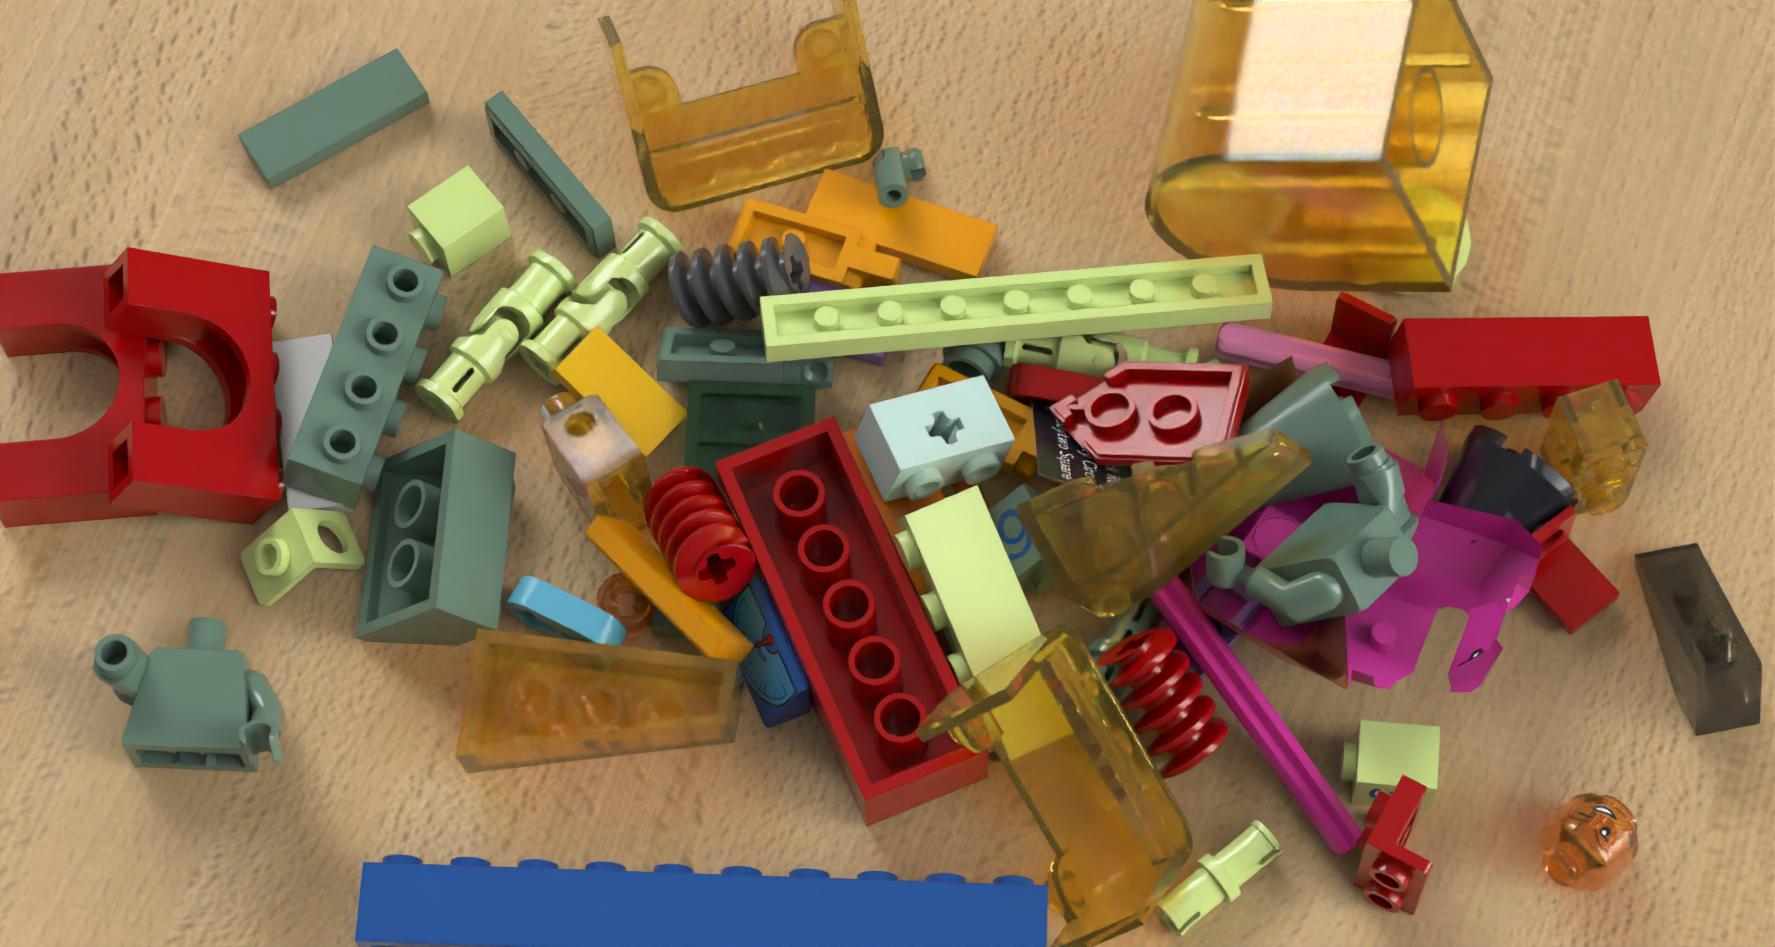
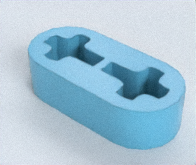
[506,576,628,663]

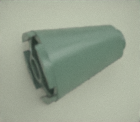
[1193,362,1373,516]

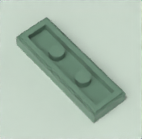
[239,48,430,190]
[484,91,616,258]

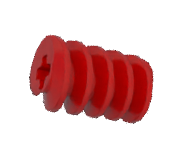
[642,466,757,603]
[1096,627,1228,779]

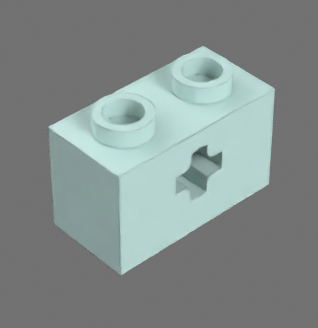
[854,375,1015,502]

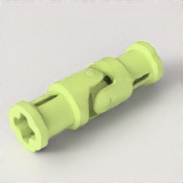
[519,216,684,386]
[414,249,577,424]
[1003,332,1200,378]

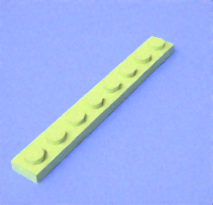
[760,253,1273,363]

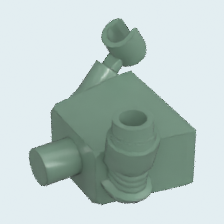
[1206,442,1418,626]
[93,617,284,772]

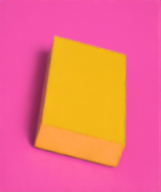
[551,326,688,461]

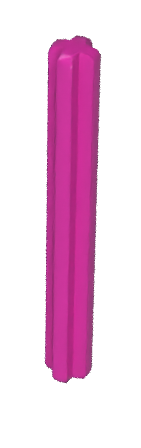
[1149,575,1363,857]

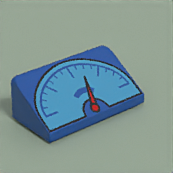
[722,577,812,728]

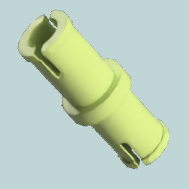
[1154,820,1283,937]

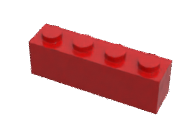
[1387,316,1661,421]

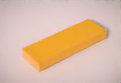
[805,168,998,280]
[585,515,754,663]

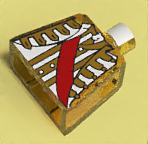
[541,392,652,532]

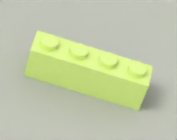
[893,485,1081,761]

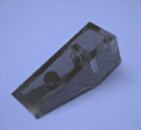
[1634,543,1762,736]

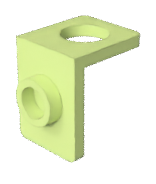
[240,508,365,606]

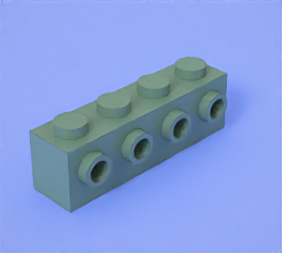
[282,245,448,510]

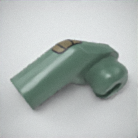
[872,147,926,208]

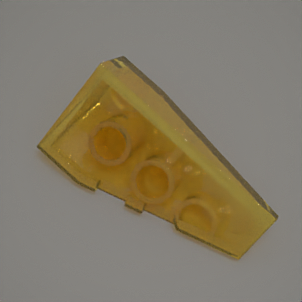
[1017,428,1312,618]

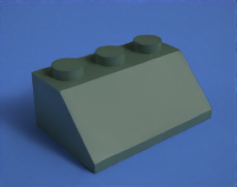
[357,428,516,646]

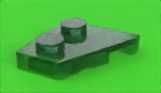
[684,380,817,488]

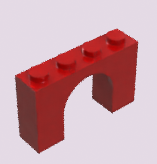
[103,247,284,525]
[0,264,167,528]

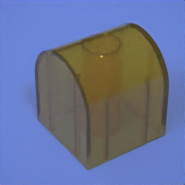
[1144,0,1494,293]

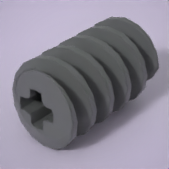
[668,233,810,328]

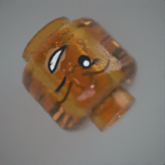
[1538,792,1639,892]

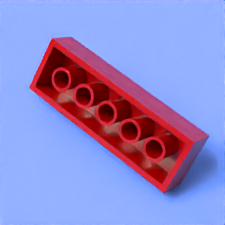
[715,416,988,827]

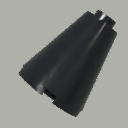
[1438,425,1579,609]

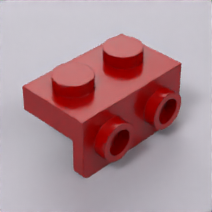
[1354,775,1433,915]

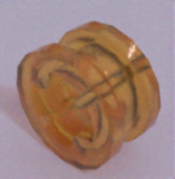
[596,572,656,638]

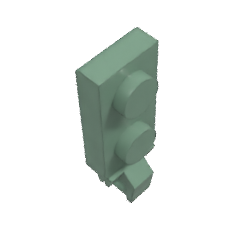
[657,327,834,391]

